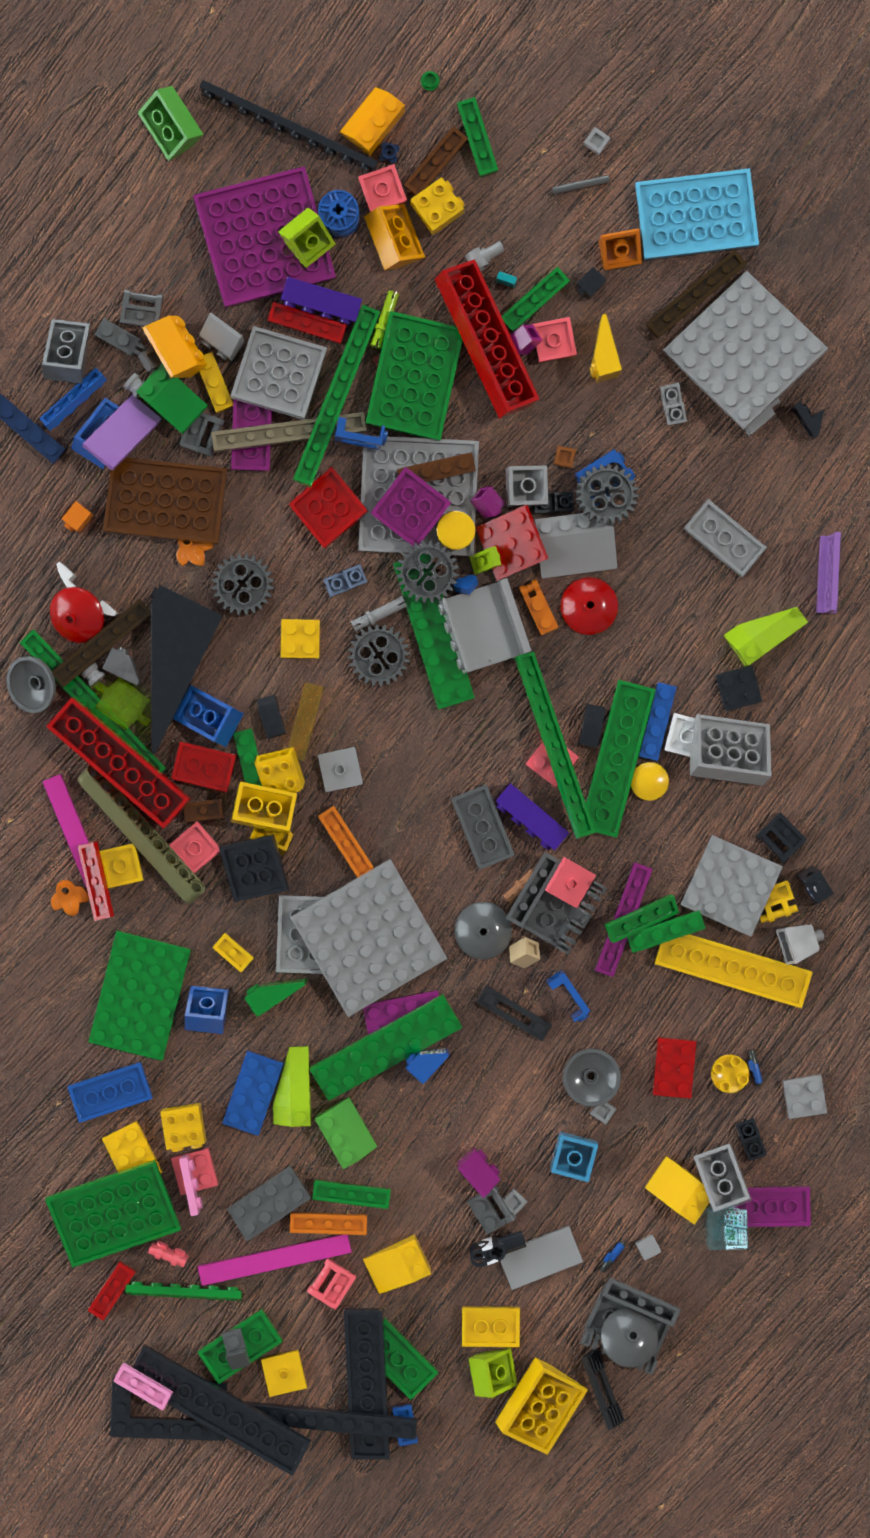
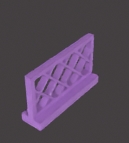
[816,532,841,614]

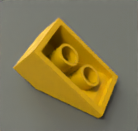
[589,314,622,383]
[645,1156,710,1225]
[363,1234,431,1294]

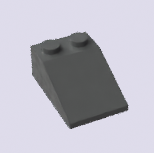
[42,319,90,384]

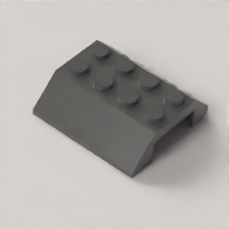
[506,852,608,955]
[580,1277,681,1375]

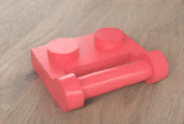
[307,1258,356,1310]

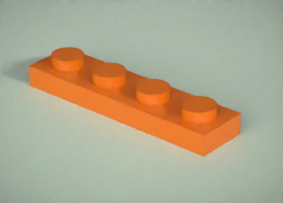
[318,806,374,878]
[290,1212,367,1235]

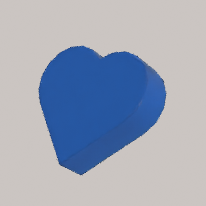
[453,575,478,595]

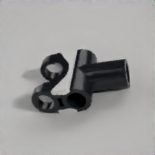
[470,1230,527,1267]

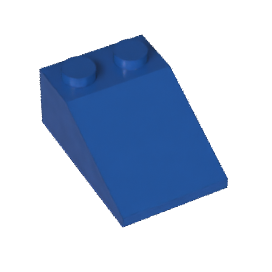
[71,398,119,469]
[173,685,244,747]

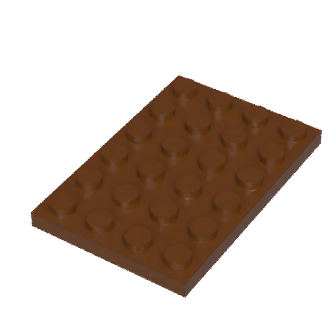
[103,457,228,545]

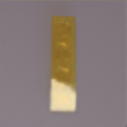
[288,682,324,761]

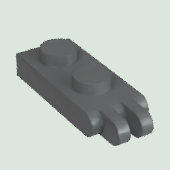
[94,318,147,357]

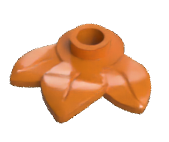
[176,540,213,566]
[51,880,90,916]

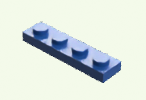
[39,368,107,431]
[639,682,677,761]

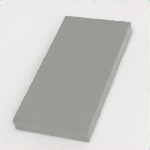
[683,499,767,577]
[501,1225,583,1290]

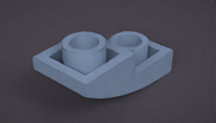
[323,565,367,598]

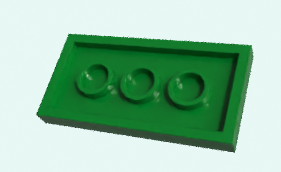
[197,1308,283,1384]
[384,1317,438,1400]

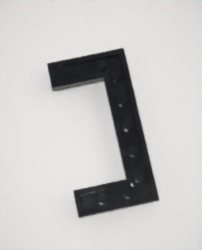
[110,1377,228,1441]

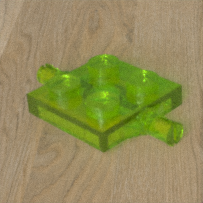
[94,677,151,730]

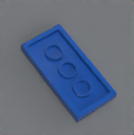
[222,1050,284,1136]
[67,1062,153,1123]

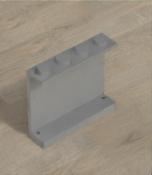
[438,578,531,674]

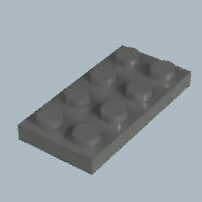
[451,784,515,870]
[227,1166,312,1242]

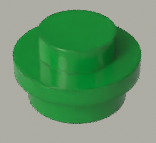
[421,71,440,91]

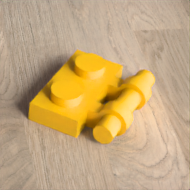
[760,880,798,923]

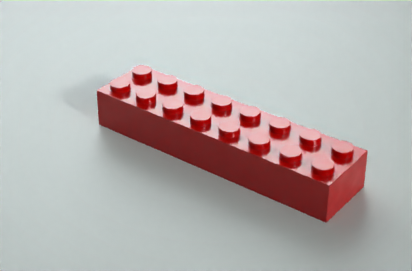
[434,259,539,419]
[46,697,191,829]

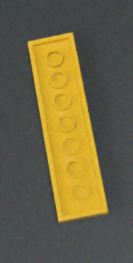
[654,934,813,1008]

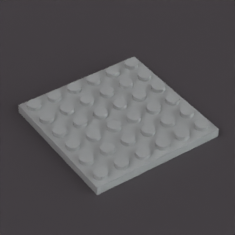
[663,271,828,430]
[358,436,479,557]
[290,859,448,1017]

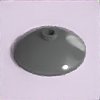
[6,656,56,713]
[454,902,512,959]
[563,1048,621,1107]
[601,1308,658,1368]

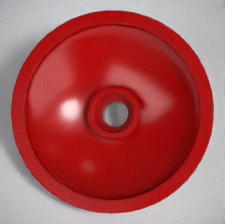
[561,577,618,635]
[50,587,104,643]

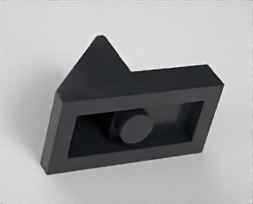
[791,401,824,440]

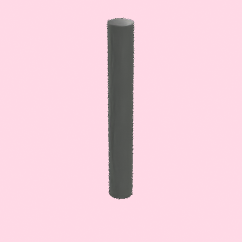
[552,175,610,195]

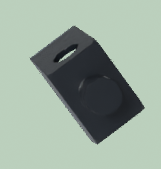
[796,865,834,906]

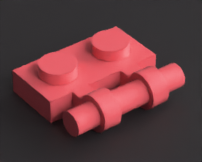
[148,1241,189,1268]

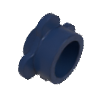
[379,142,400,163]

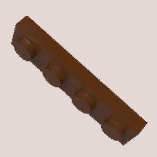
[404,126,468,196]
[397,452,476,483]

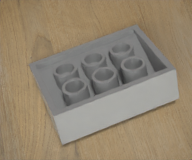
[534,513,617,579]
[690,714,771,786]

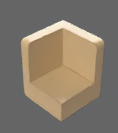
[509,937,540,968]

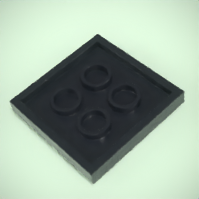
[219,834,289,902]

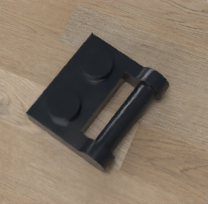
[755,812,807,863]

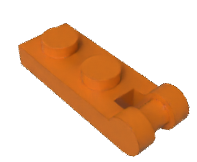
[519,579,559,636]

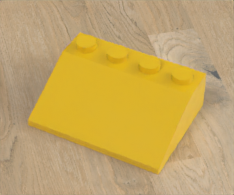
[495,1357,588,1455]

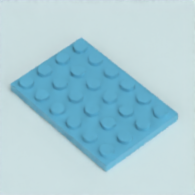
[635,168,759,260]

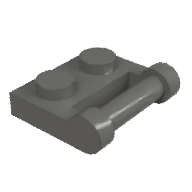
[120,289,164,327]
[179,413,225,457]
[467,1185,516,1234]

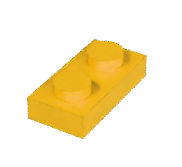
[212,933,254,972]

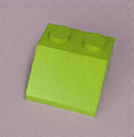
[278,208,336,268]
[468,1347,517,1398]

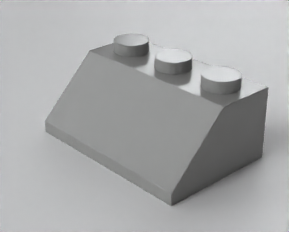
[693,1143,752,1212]

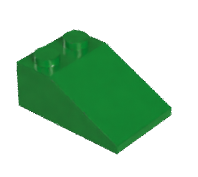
[136,363,208,435]
[244,978,308,1017]

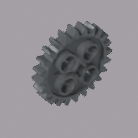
[575,464,639,526]
[396,540,459,603]
[212,553,274,616]
[348,624,410,687]

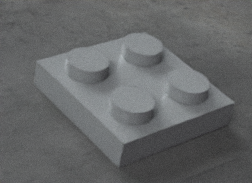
[782,1074,827,1119]

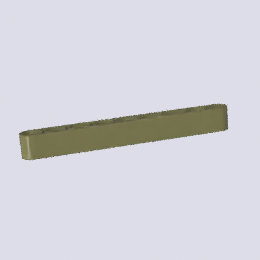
[78,765,205,903]

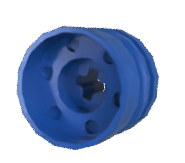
[318,190,360,238]

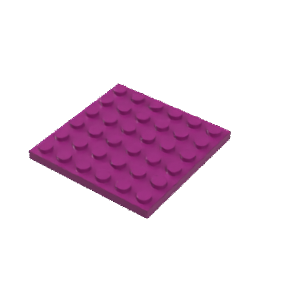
[193,166,336,308]

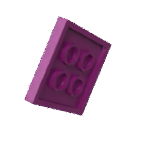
[370,466,452,547]

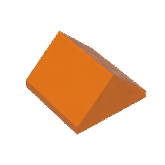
[599,228,642,270]

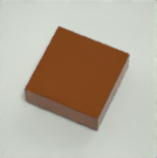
[553,445,576,469]

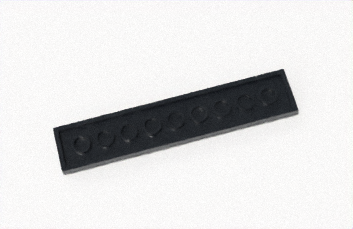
[133,1344,312,1476]

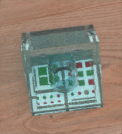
[705,1207,748,1250]

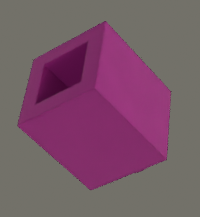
[511,325,543,355]
[470,486,505,518]

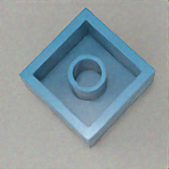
[550,1131,598,1182]

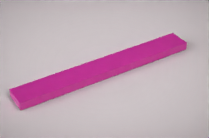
[198,1234,352,1286]

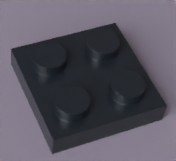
[715,665,763,712]

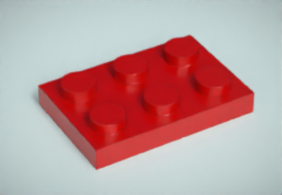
[171,742,237,792]
[652,1037,697,1099]

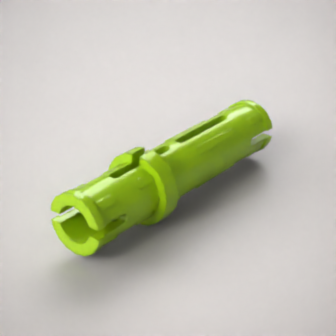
[370,290,399,349]

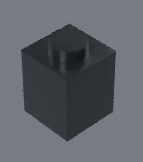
[576,267,607,300]

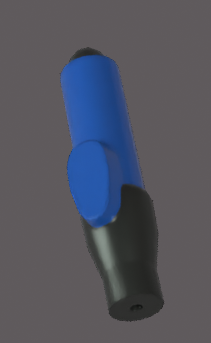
[748,1049,763,1087]
[599,1241,625,1273]

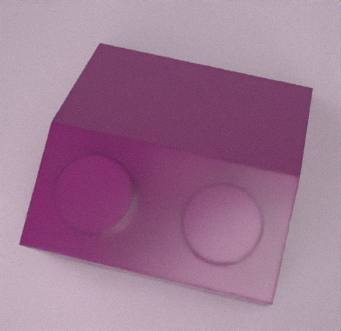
[458,1147,500,1198]

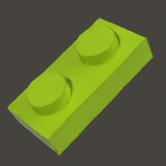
[470,546,501,575]

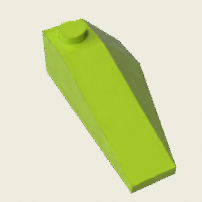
[723,607,808,667]
[273,1046,312,1127]

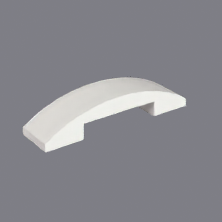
[56,562,119,617]

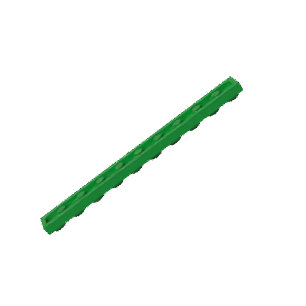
[293,304,380,488]
[19,629,166,773]
[515,652,596,839]

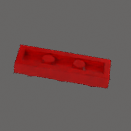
[87,1261,136,1321]

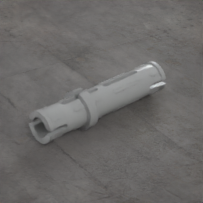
[350,596,407,632]

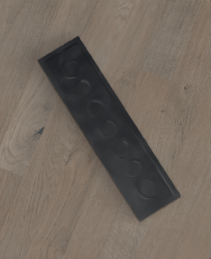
[344,1308,390,1460]

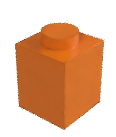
[62,501,94,533]

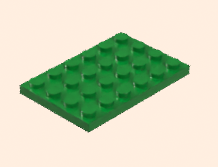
[365,311,462,441]
[88,930,191,1061]
[45,1160,181,1268]

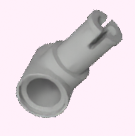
[465,241,504,271]

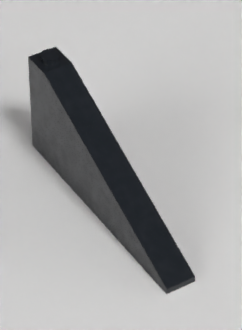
[150,585,223,754]

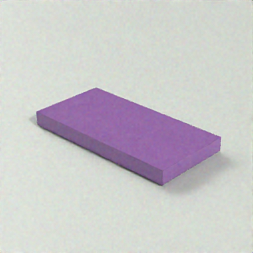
[82,395,162,471]

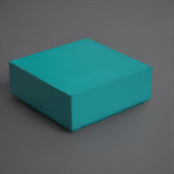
[496,271,517,288]

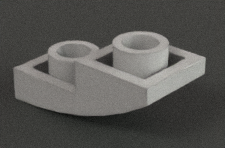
[659,383,687,425]

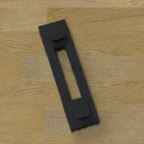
[476,985,552,1041]
[581,1349,625,1430]

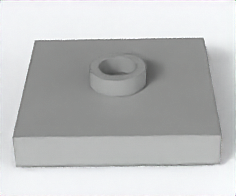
[318,747,363,792]

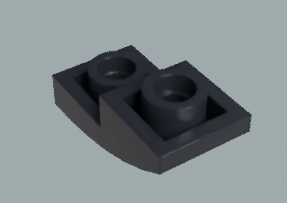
[532,492,574,514]
[257,694,286,739]
[578,704,605,748]
[736,1118,767,1162]

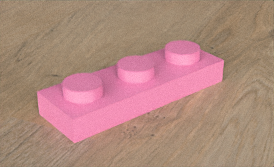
[179,1154,203,1216]
[114,1363,173,1411]

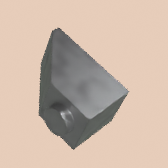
[102,647,141,686]

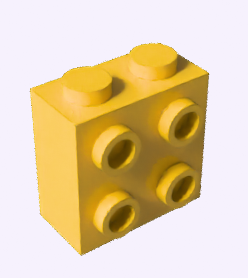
[410,177,465,235]
[255,747,305,793]
[160,1103,207,1152]

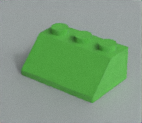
[138,86,204,161]
[315,1097,377,1169]

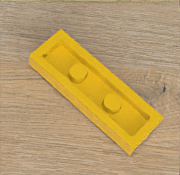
[200,352,233,413]

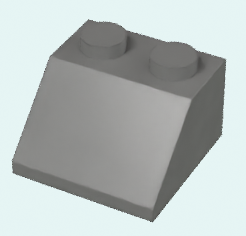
[199,313,245,361]
[506,466,548,507]

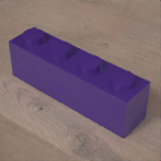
[280,277,362,324]
[495,783,569,851]

